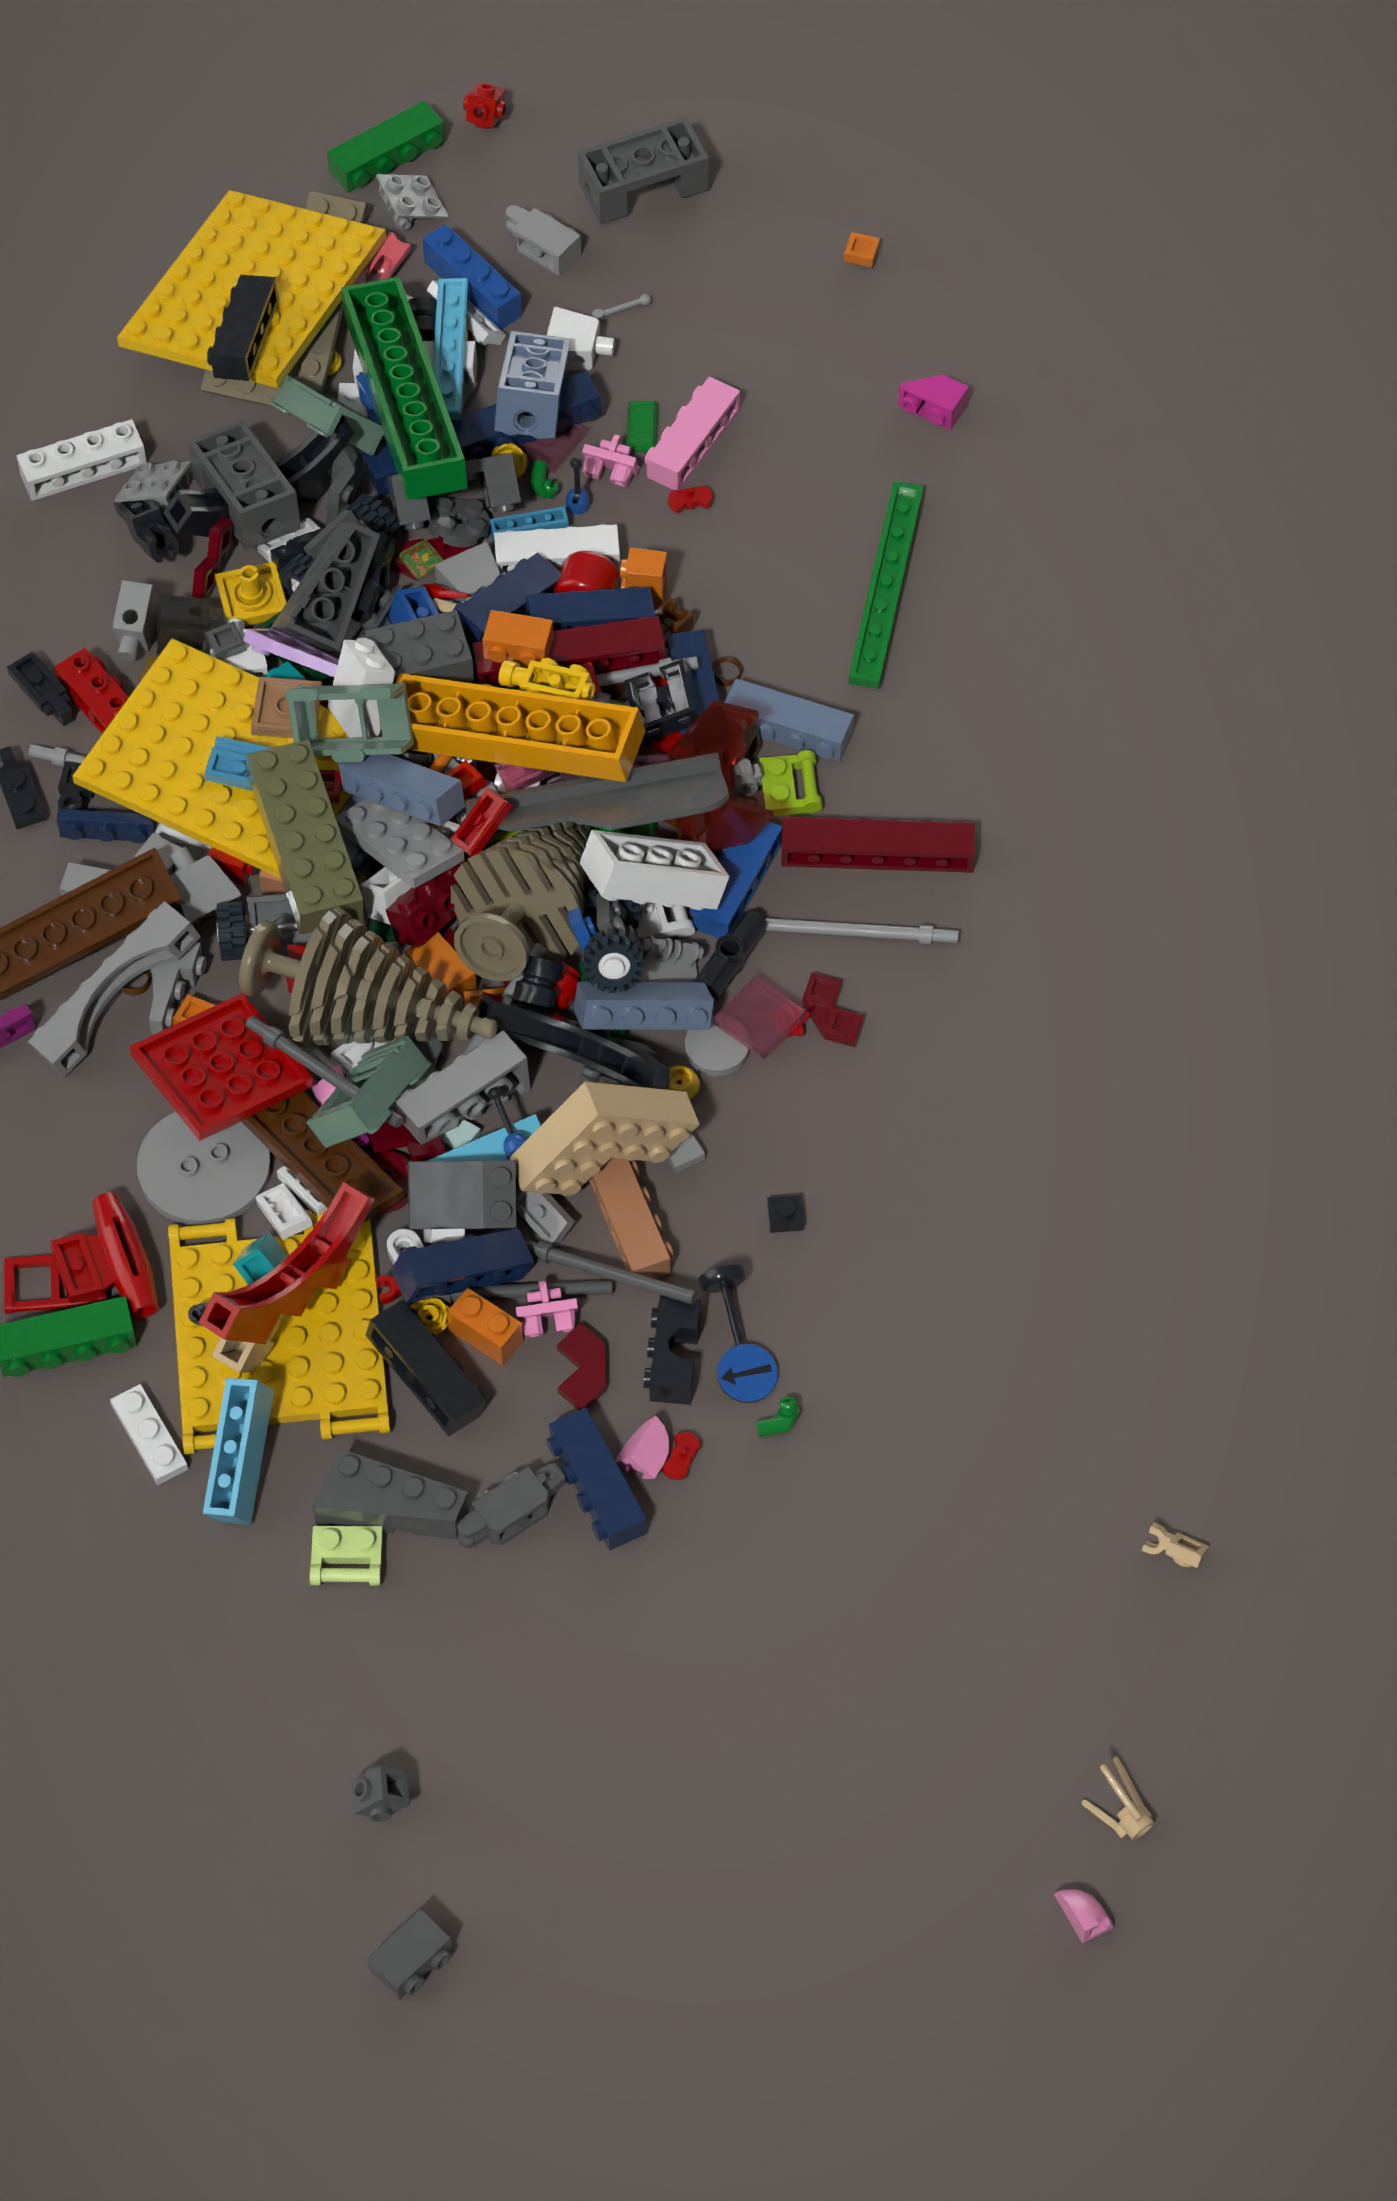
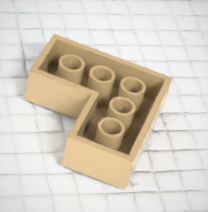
[509,1082,700,1196]

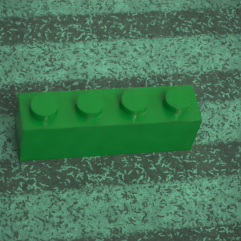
[327,101,445,193]
[0,1296,137,1377]

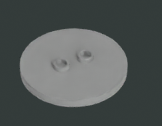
[137,1111,271,1226]

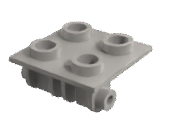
[376,174,449,231]
[114,460,191,514]
[637,935,704,982]

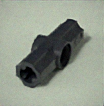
[351,532,397,623]
[694,910,766,1000]

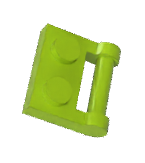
[759,750,823,817]

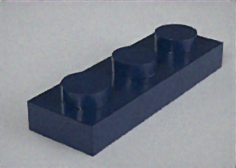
[56,809,156,843]

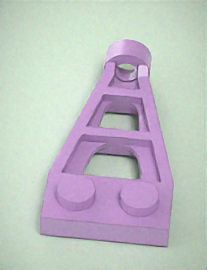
[243,628,339,677]

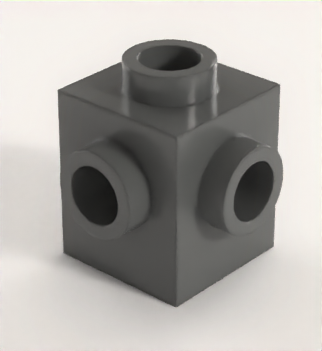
[352,1765,410,1822]

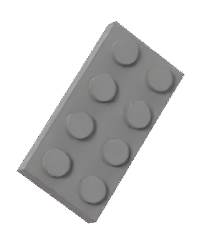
[335,799,465,889]

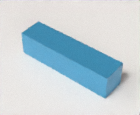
[490,506,569,546]

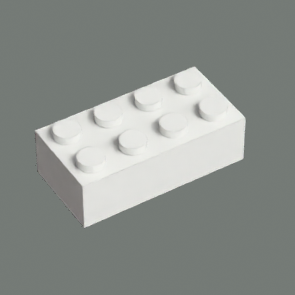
[579,830,730,910]

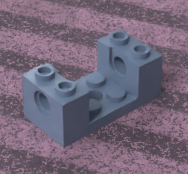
[494,331,571,439]

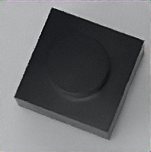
[767,1195,804,1233]

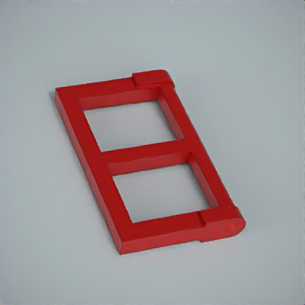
[4,1254,108,1314]

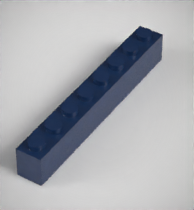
[362,370,602,498]

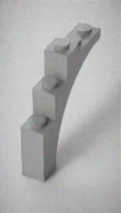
[59,862,206,1035]

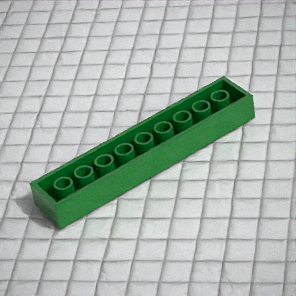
[341,276,468,500]

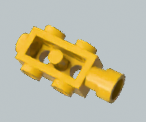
[498,658,595,701]

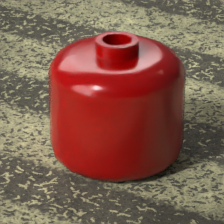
[554,551,619,593]

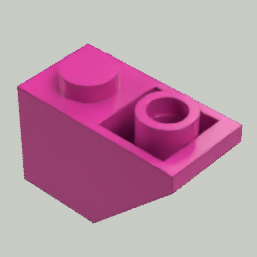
[898,375,969,430]

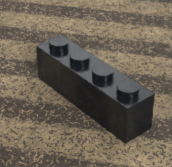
[207,274,279,381]
[365,1299,486,1436]

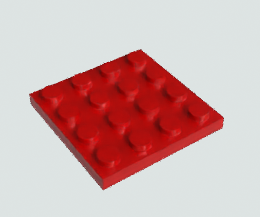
[130,993,313,1141]

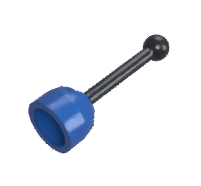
[566,457,590,515]
[488,1087,527,1160]

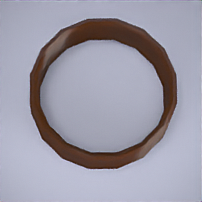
[712,656,742,686]
[121,970,151,996]

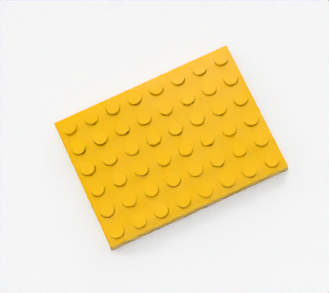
[117,190,387,388]
[72,639,382,879]

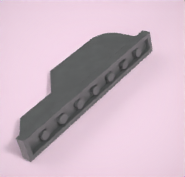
[464,753,729,833]

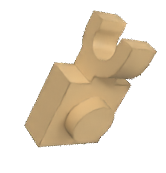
[1141,1522,1209,1568]

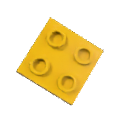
[215,562,286,626]

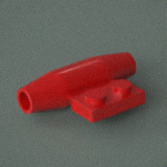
[50,1192,159,1319]

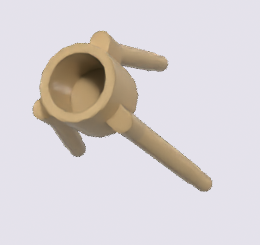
[1082,1757,1155,1841]

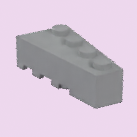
[395,1030,530,1145]

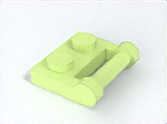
[310,1526,383,1586]

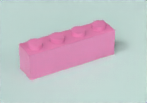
[645,376,740,490]

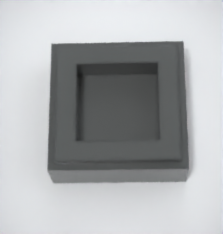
[205,622,247,660]

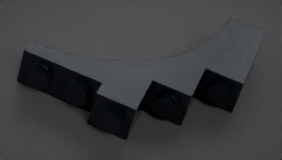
[163,415,355,540]
[477,992,671,1090]

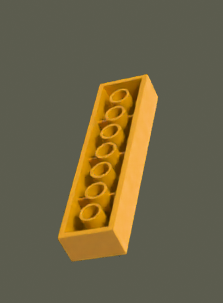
[379,673,645,782]

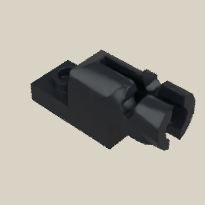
[113,500,180,563]

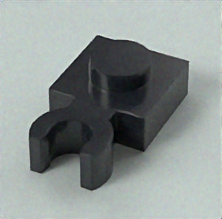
[58,761,92,810]

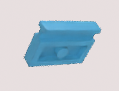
[204,736,270,791]

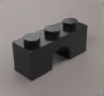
[643,1295,701,1405]

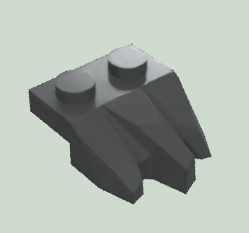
[326,444,365,526]

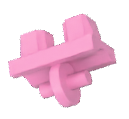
[582,434,640,488]
[515,1280,578,1338]

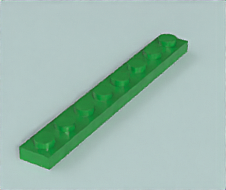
[848,481,923,689]

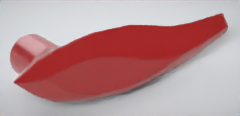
[421,584,470,601]

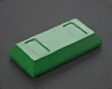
[626,401,658,452]

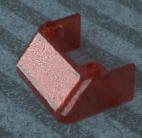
[668,700,774,851]

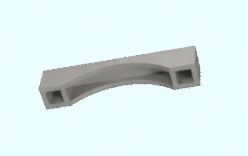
[28,901,200,1077]

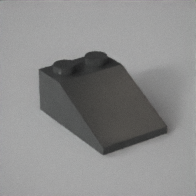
[408,1160,516,1229]

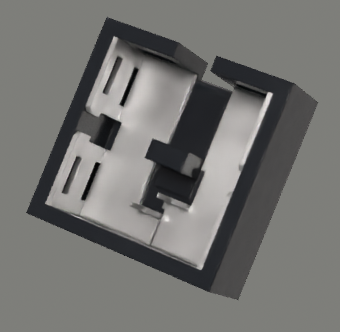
[625,659,703,744]

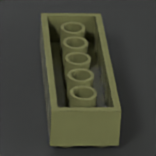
[246,739,363,935]

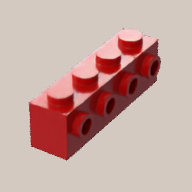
[54,648,129,734]

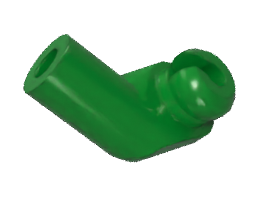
[529,460,558,499]
[756,1397,800,1438]

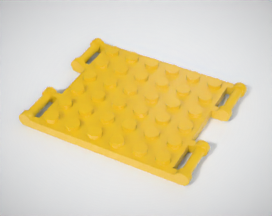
[168,1210,390,1455]

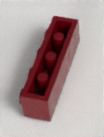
[385,841,492,948]

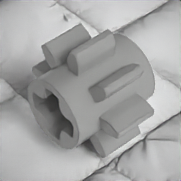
[723,758,763,797]

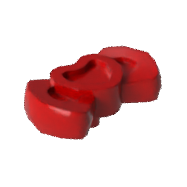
[667,485,714,514]
[661,1432,701,1480]

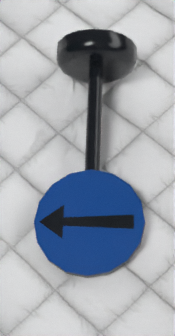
[698,1265,778,1403]

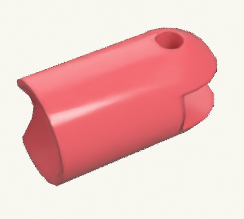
[366,232,411,280]

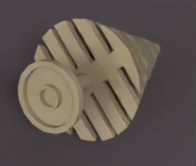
[451,821,592,982]
[239,907,498,1046]

